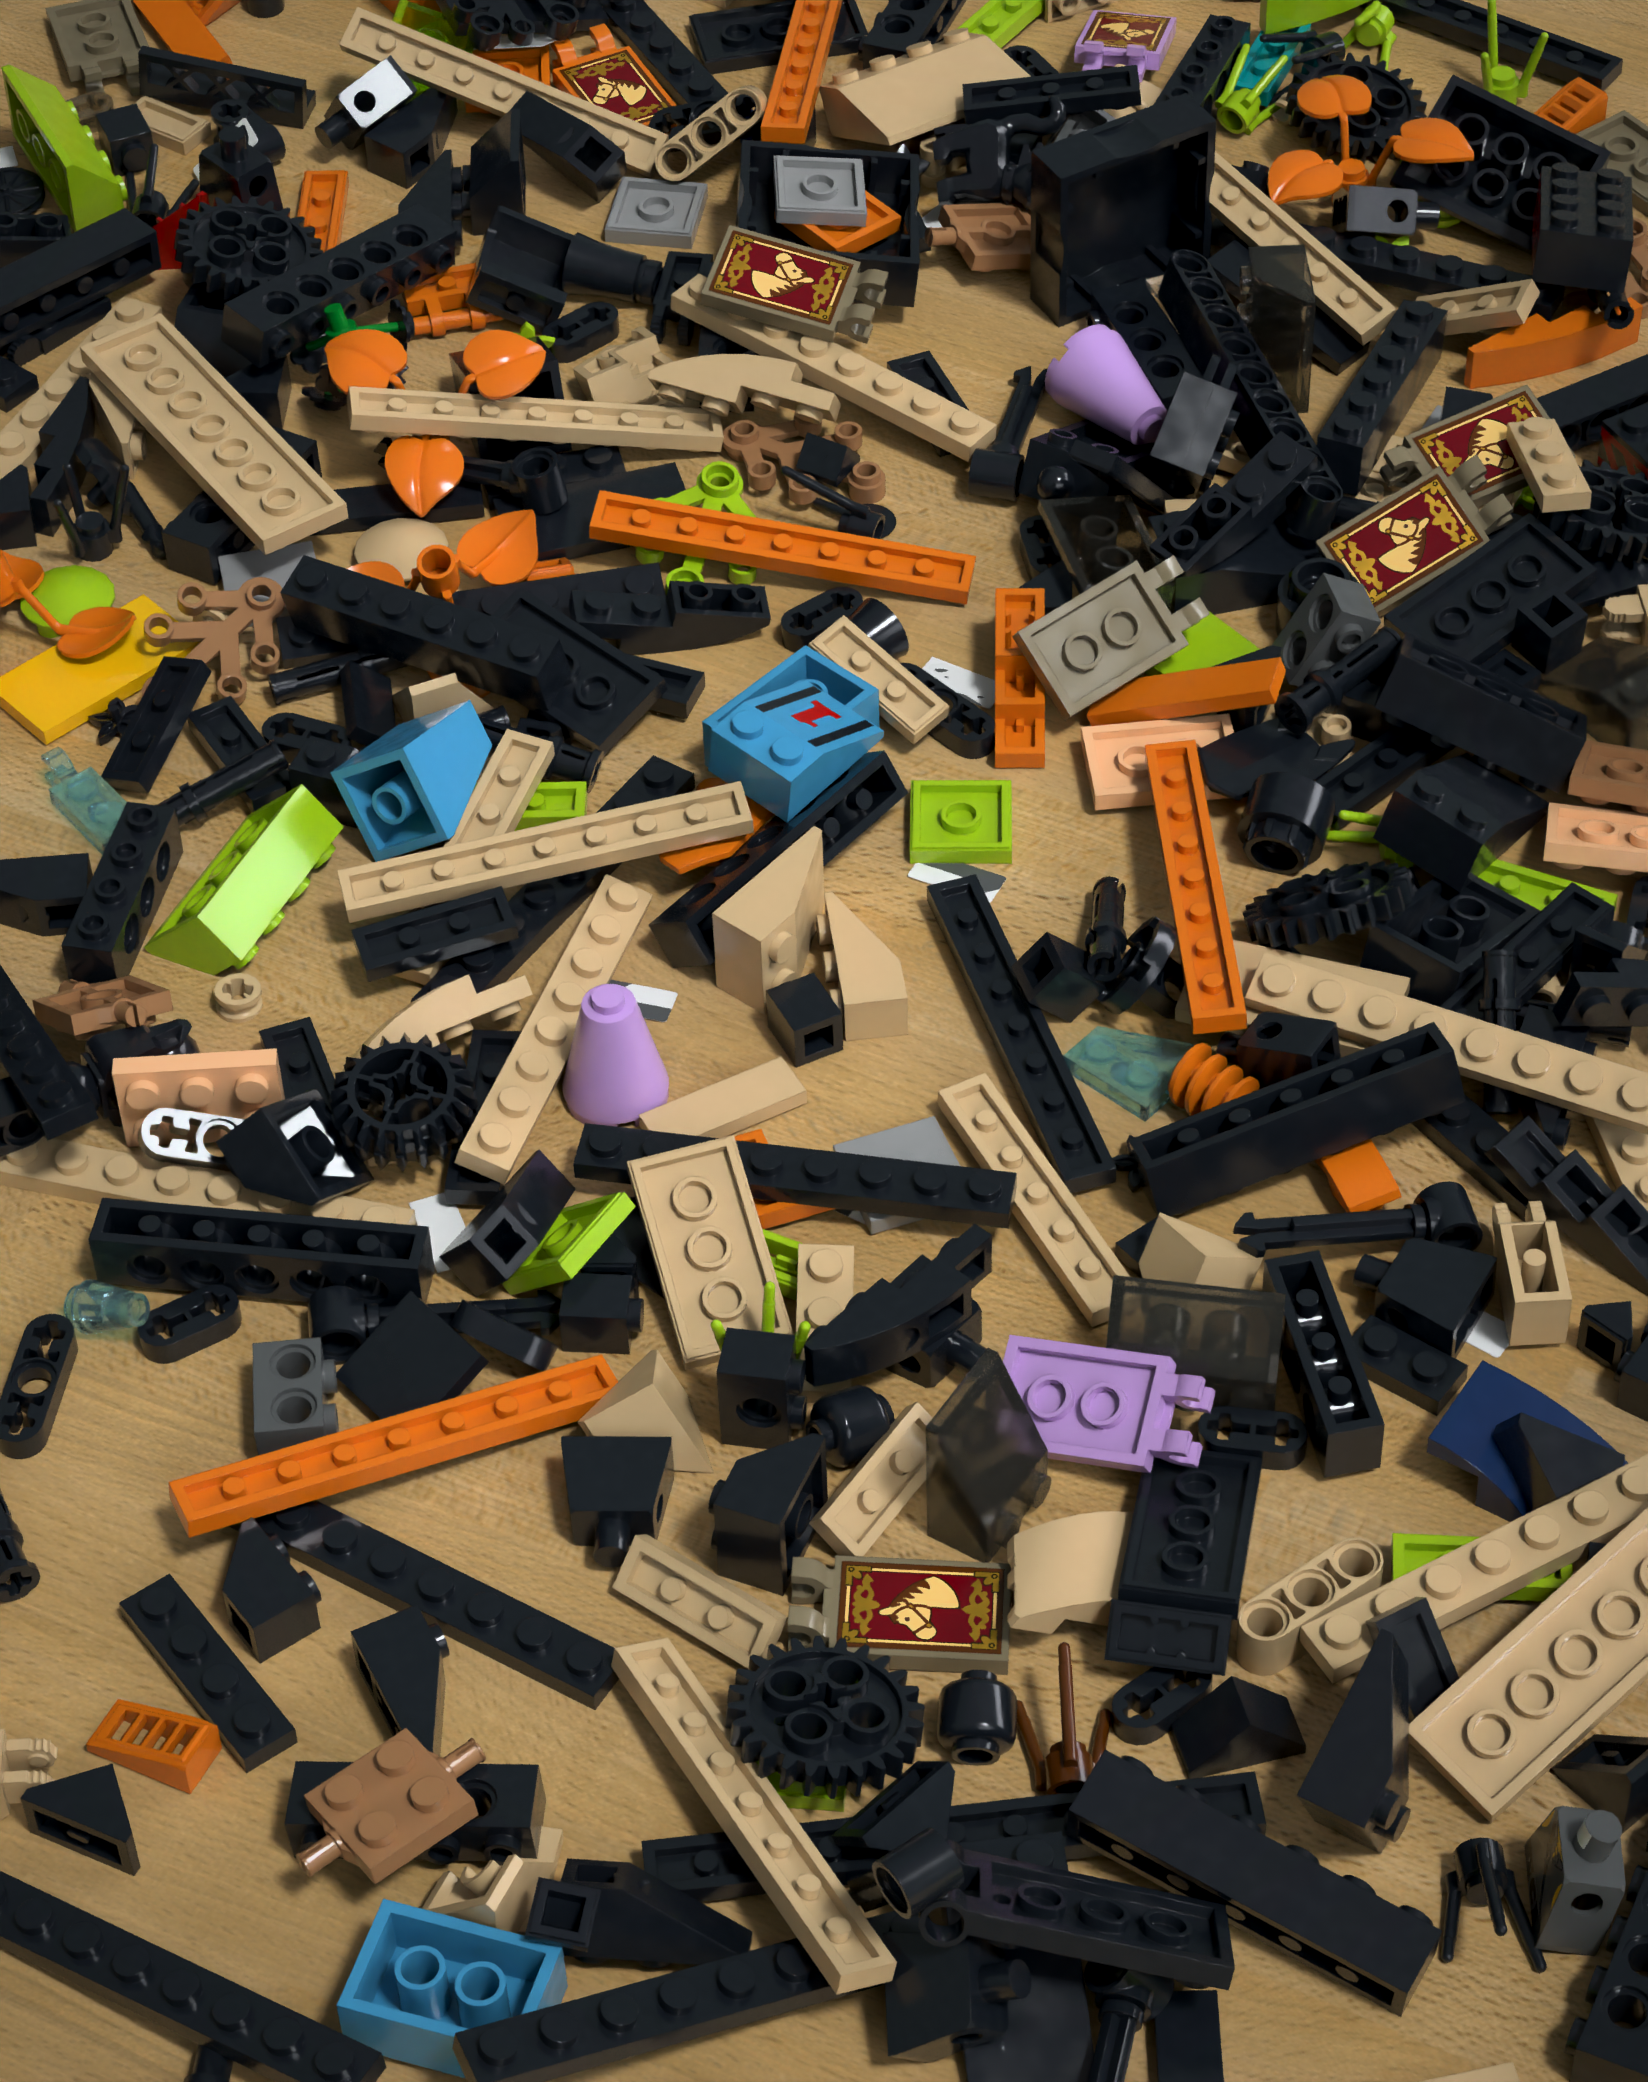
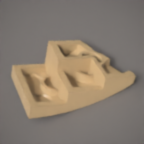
[573,326,701,408]
[1007,1511,1133,1634]

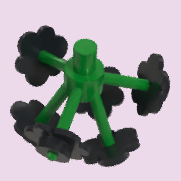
[290,299,415,411]

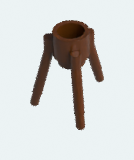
[1017,1642,1111,1795]

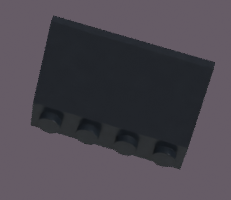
[1390,75,1611,255]

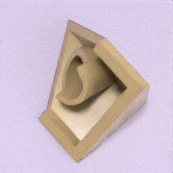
[392,673,510,722]
[1138,1212,1264,1353]
[578,1350,714,1473]
[422,1854,558,1934]

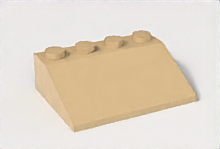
[819,28,1031,146]

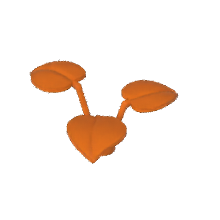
[1268,75,1474,206]
[324,329,546,518]
[347,509,539,698]
[0,549,137,659]

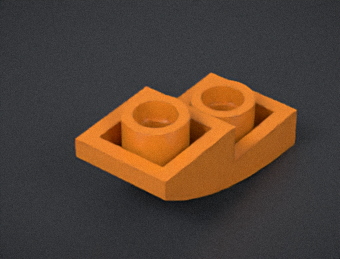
[1314,1139,1402,1213]

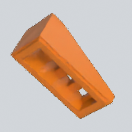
[1534,77,1608,134]
[86,1699,222,1794]

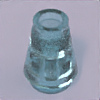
[64,1279,150,1335]

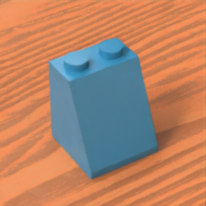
[330,700,492,862]

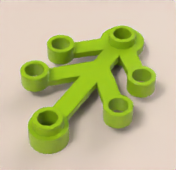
[635,461,757,595]

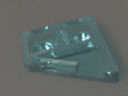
[1063,1026,1196,1122]

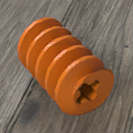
[1167,1042,1260,1116]

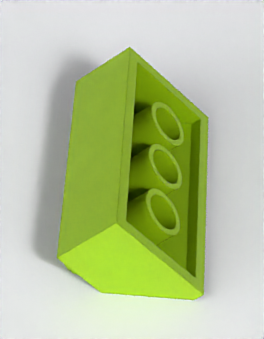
[1,65,128,232]
[144,784,344,976]

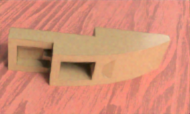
[648,354,841,424]
[341,974,533,1072]

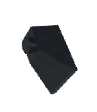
[216,1089,374,1206]

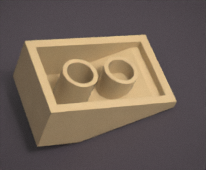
[712,826,825,1015]

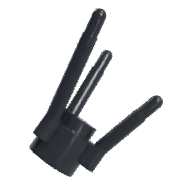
[1259,30,1346,105]
[126,143,199,227]
[53,463,129,562]
[781,466,885,539]
[1441,1838,1547,1973]

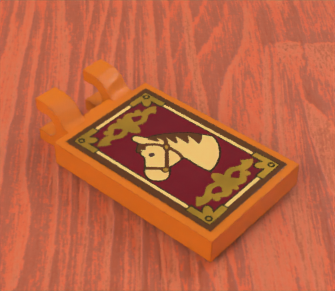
[551,23,677,134]

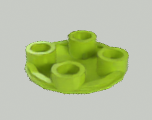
[20,565,115,638]

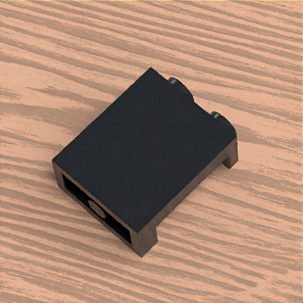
[465,206,574,333]

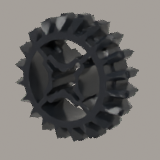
[329,1032,478,1172]

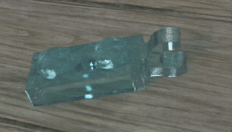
[41,747,127,855]

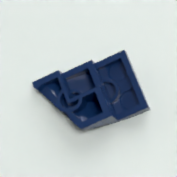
[1427,1360,1628,1522]

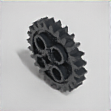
[1285,53,1427,164]
[174,196,323,300]
[1532,460,1648,563]
[1243,861,1415,947]
[725,1636,925,1799]

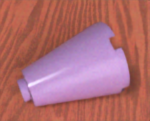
[1045,324,1167,446]
[562,984,669,1127]

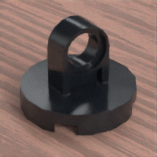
[1096,916,1184,1019]

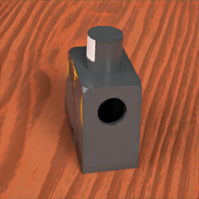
[1524,1806,1626,1956]

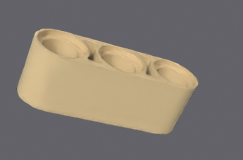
[655,85,768,181]
[1236,1537,1384,1676]

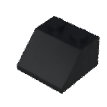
[462,109,526,236]
[708,1433,828,1596]

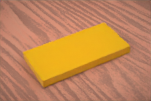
[0,594,201,745]

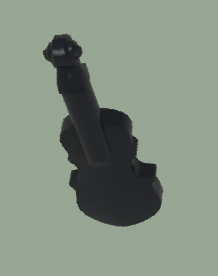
[75,438,167,560]

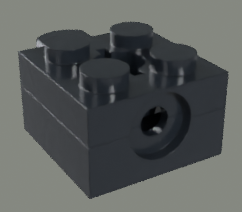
[1143,353,1240,499]

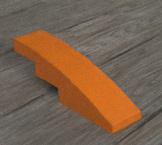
[1464,297,1643,389]
[995,588,1045,768]

